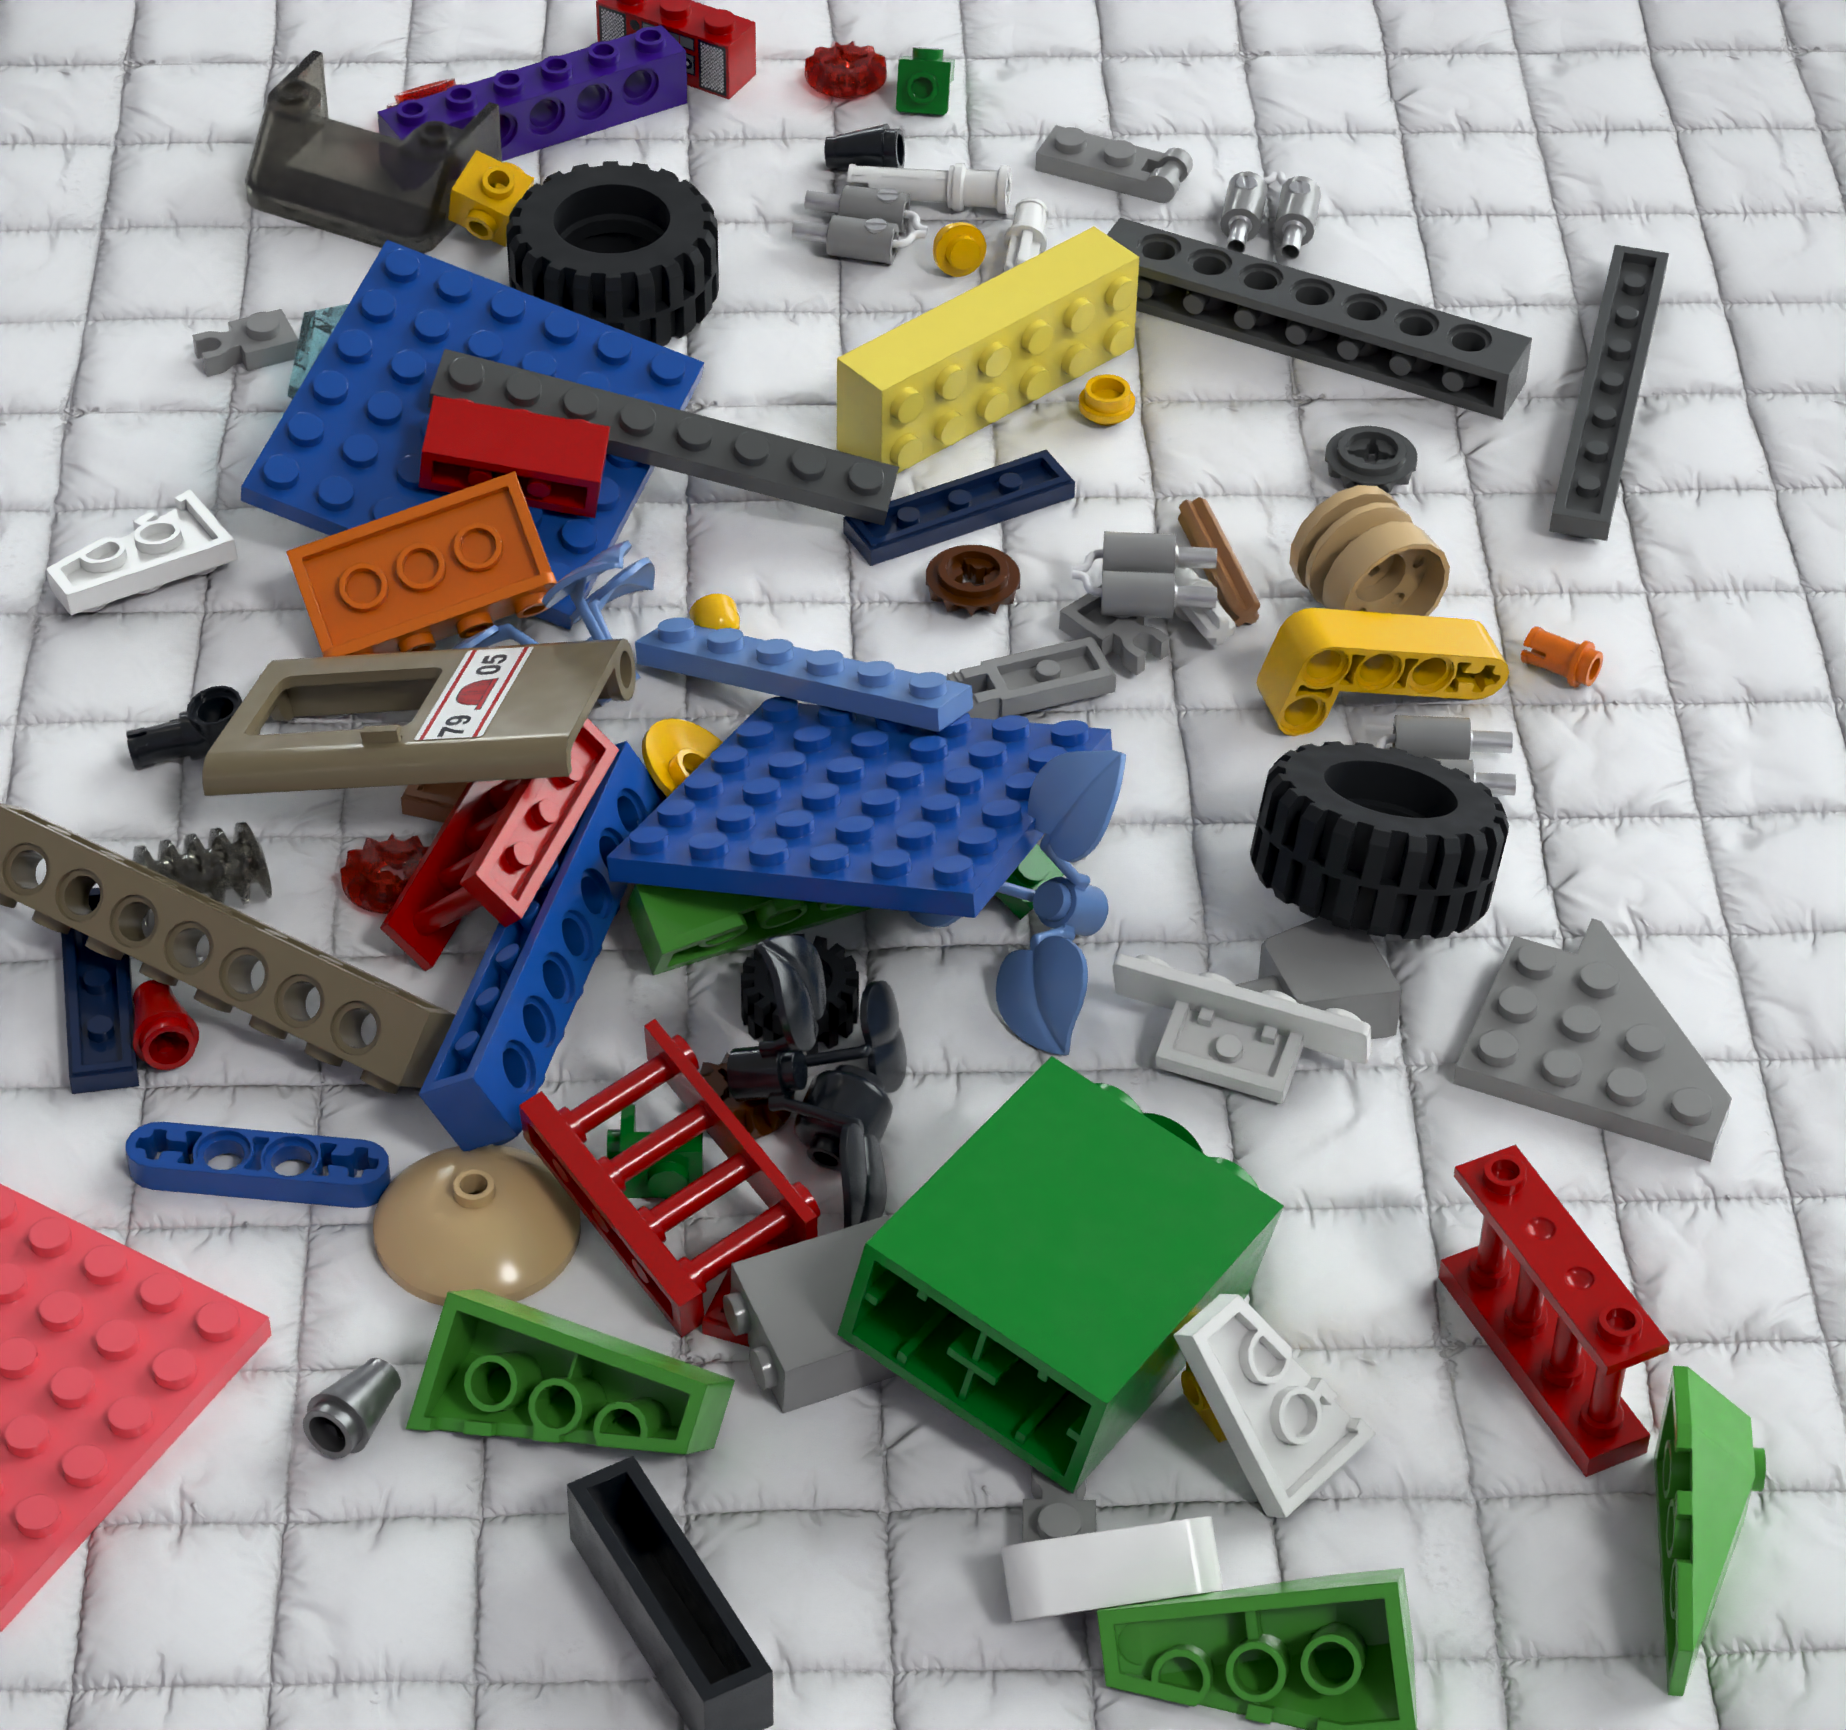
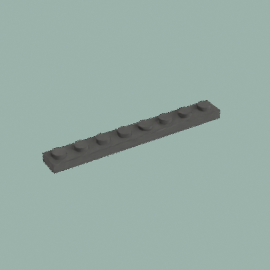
[1549,245,1669,541]
[428,349,899,526]

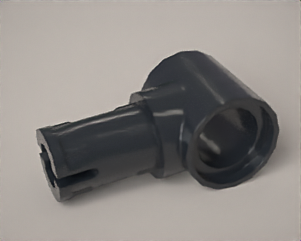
[126,686,242,770]

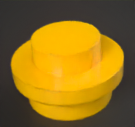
[933,222,986,277]
[1079,374,1135,426]

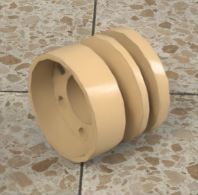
[1289,485,1450,616]

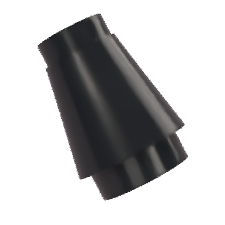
[824,124,905,171]

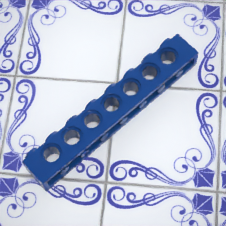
[418,741,666,1151]

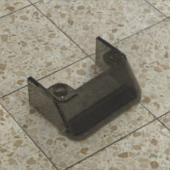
[245,50,502,254]

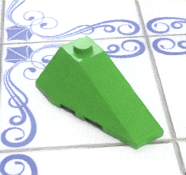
[1654,1366,1766,1696]
[1097,1568,1418,1730]

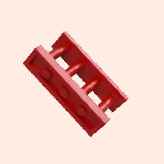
[380,718,619,971]
[519,1019,821,1337]
[1438,1144,1670,1477]

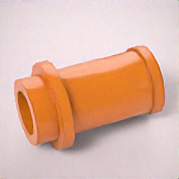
[1521,626,1603,687]

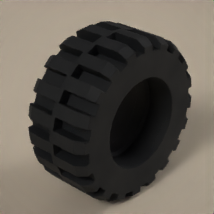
[506,161,719,346]
[1250,741,1509,939]

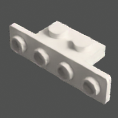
[1112,953,1371,1104]

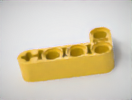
[1256,608,1509,736]

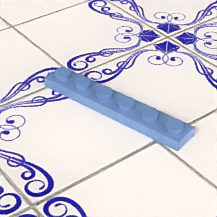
[635,618,973,732]

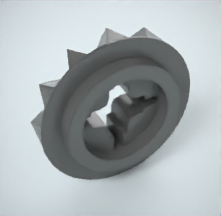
[1325,426,1417,493]

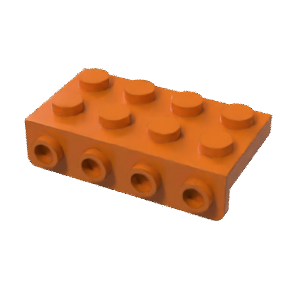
[286,471,557,657]

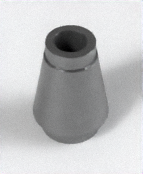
[303,1358,401,1458]

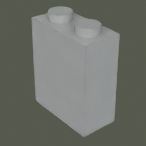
[723,1215,898,1413]

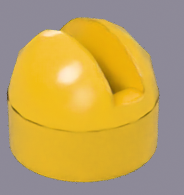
[689,594,740,630]

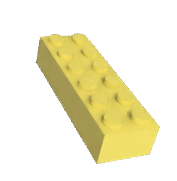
[837,226,1140,474]

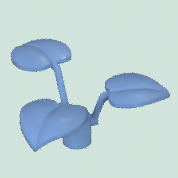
[452,540,655,706]
[908,750,1126,1056]

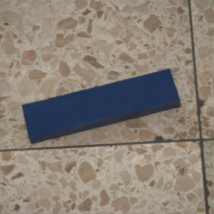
[843,450,1075,566]
[61,888,139,1094]

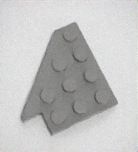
[1453,918,1732,1162]

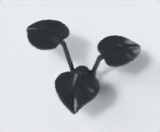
[727,935,907,1228]

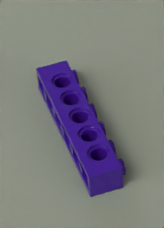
[377,25,687,192]

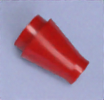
[133,980,199,1070]

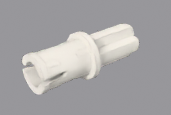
[1003,198,1049,272]
[1174,567,1236,646]

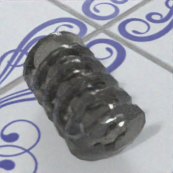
[132,821,272,928]

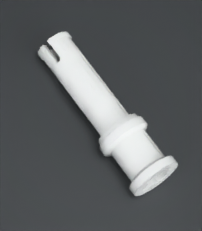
[847,163,1011,214]

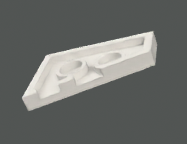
[46,489,238,615]
[1173,1294,1376,1518]

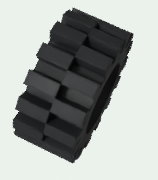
[741,934,859,1055]

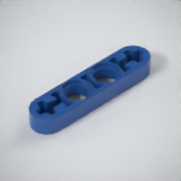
[126,1122,391,1208]

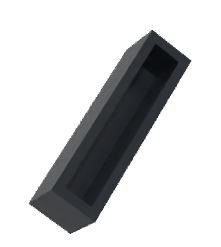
[567,1456,774,1730]

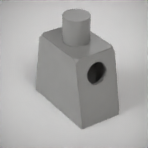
[1235,917,1402,1039]

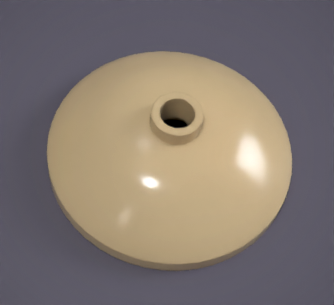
[373,1144,581,1306]

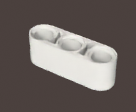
[1001,1516,1223,1622]

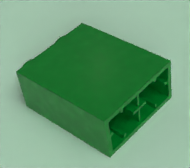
[837,1056,1284,1494]

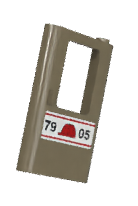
[202,639,636,796]

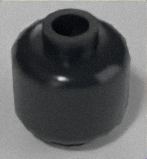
[794,1065,893,1170]

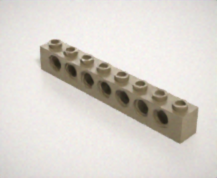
[0,803,455,1094]

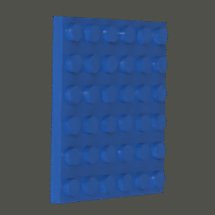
[241,240,705,630]
[606,696,1112,918]

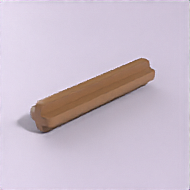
[1178,497,1260,627]

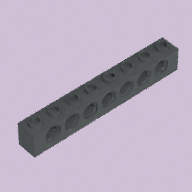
[1107,218,1532,420]

